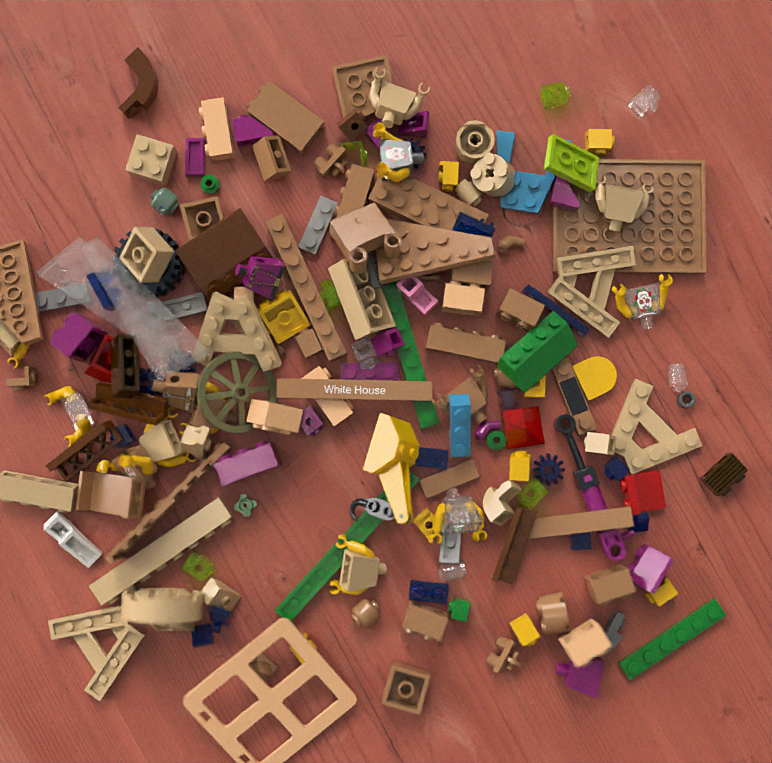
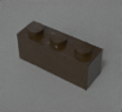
[110,334,140,399]

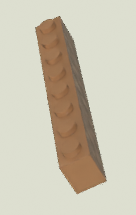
[265,214,347,362]

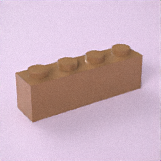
[329,164,375,241]
[425,323,506,364]

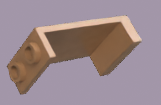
[247,81,325,156]
[75,471,146,519]

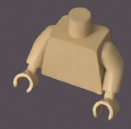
[369,67,430,128]
[595,176,653,232]

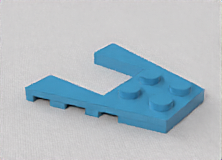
[496,130,572,214]

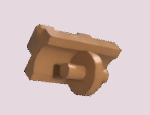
[314,143,347,179]
[486,636,521,673]

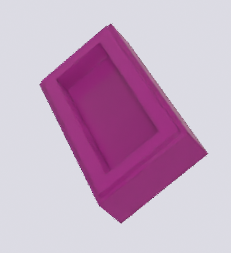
[185,138,206,177]

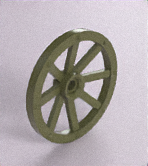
[197,352,277,433]

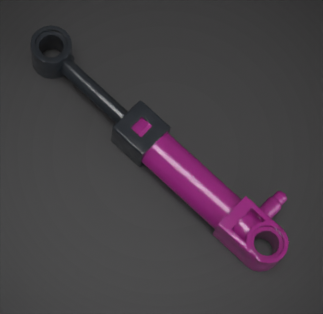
[553,414,635,561]

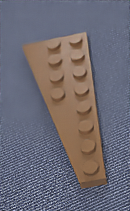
[105,442,232,564]

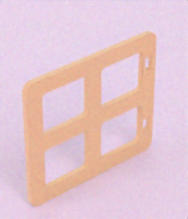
[183,618,357,763]

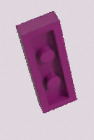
[341,362,398,381]

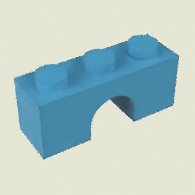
[449,394,471,457]

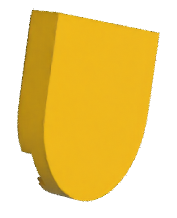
[572,356,617,401]

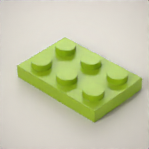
[544,134,600,193]

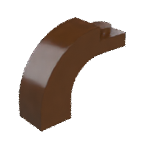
[118,47,158,118]

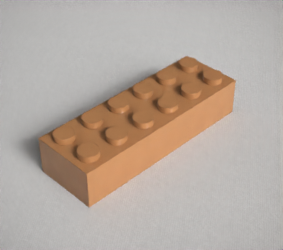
[368,176,489,235]

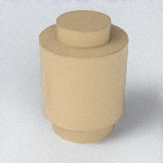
[455,179,483,207]

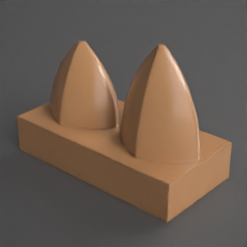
[245,642,279,682]

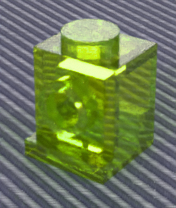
[539,81,570,109]
[319,279,341,311]
[518,477,549,508]
[181,551,214,582]

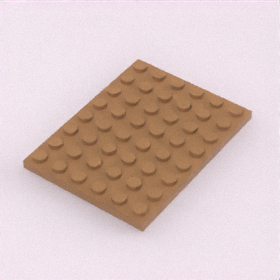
[552,159,706,274]

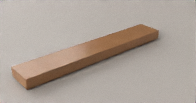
[528,506,634,539]

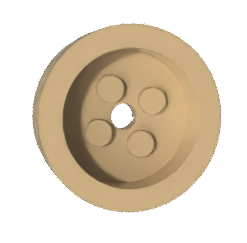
[121,588,204,624]

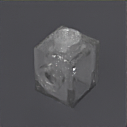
[628,84,661,119]

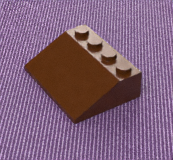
[175,208,273,301]

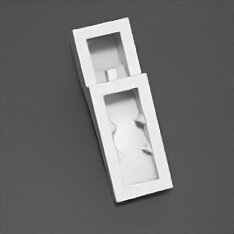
[44,510,102,568]

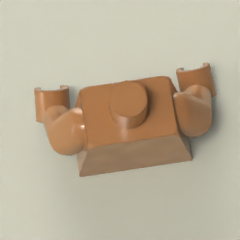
[431,364,488,424]

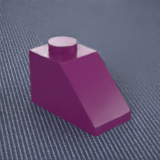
[232,115,274,147]

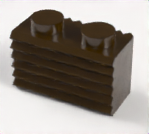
[700,453,748,496]

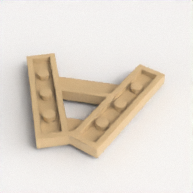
[547,246,636,338]
[191,292,282,372]
[611,379,702,474]
[48,605,145,701]

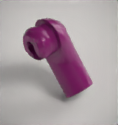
[475,421,500,441]

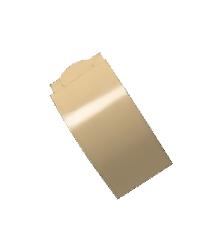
[483,480,522,526]

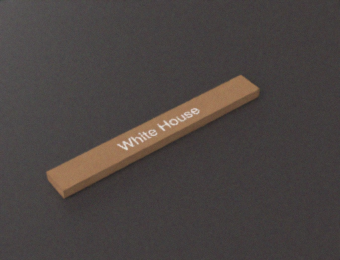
[277,378,432,401]

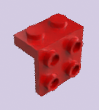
[620,470,666,515]

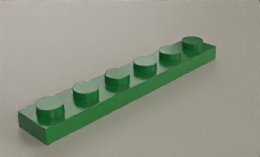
[618,598,726,680]

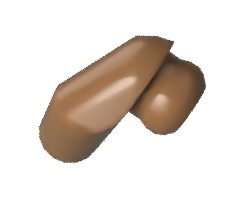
[497,236,525,253]

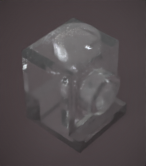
[351,337,379,370]

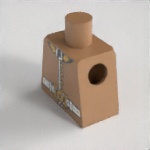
[152,372,200,412]

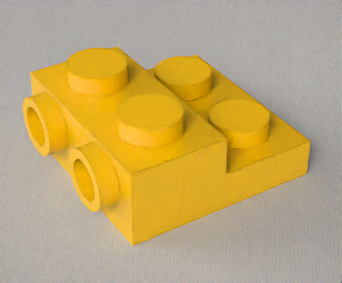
[257,289,311,344]

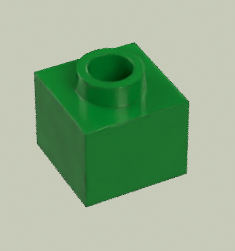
[447,596,470,622]

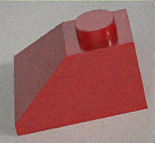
[84,334,140,383]
[501,406,545,450]

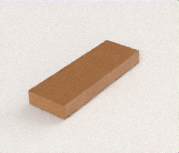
[419,459,480,498]

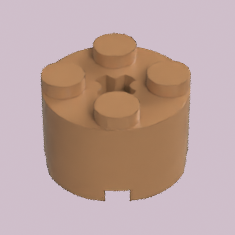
[536,592,571,636]

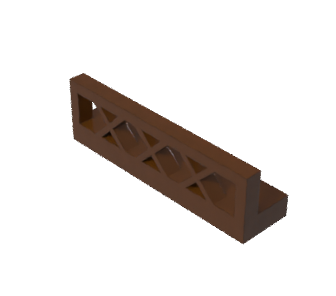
[87,382,168,426]
[46,420,124,482]
[492,504,538,585]

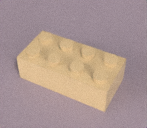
[328,259,396,340]

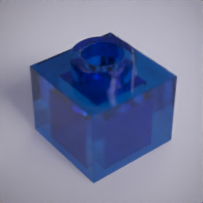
[109,424,136,448]
[602,456,630,481]

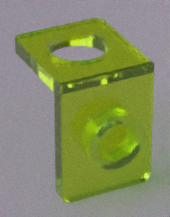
[340,141,368,167]

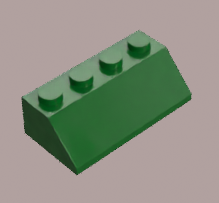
[497,311,578,393]

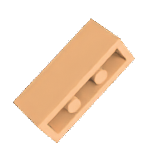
[199,97,235,161]
[301,366,354,426]

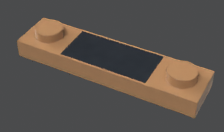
[552,358,597,435]

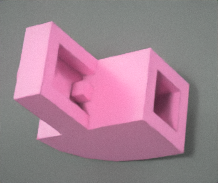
[396,277,439,316]

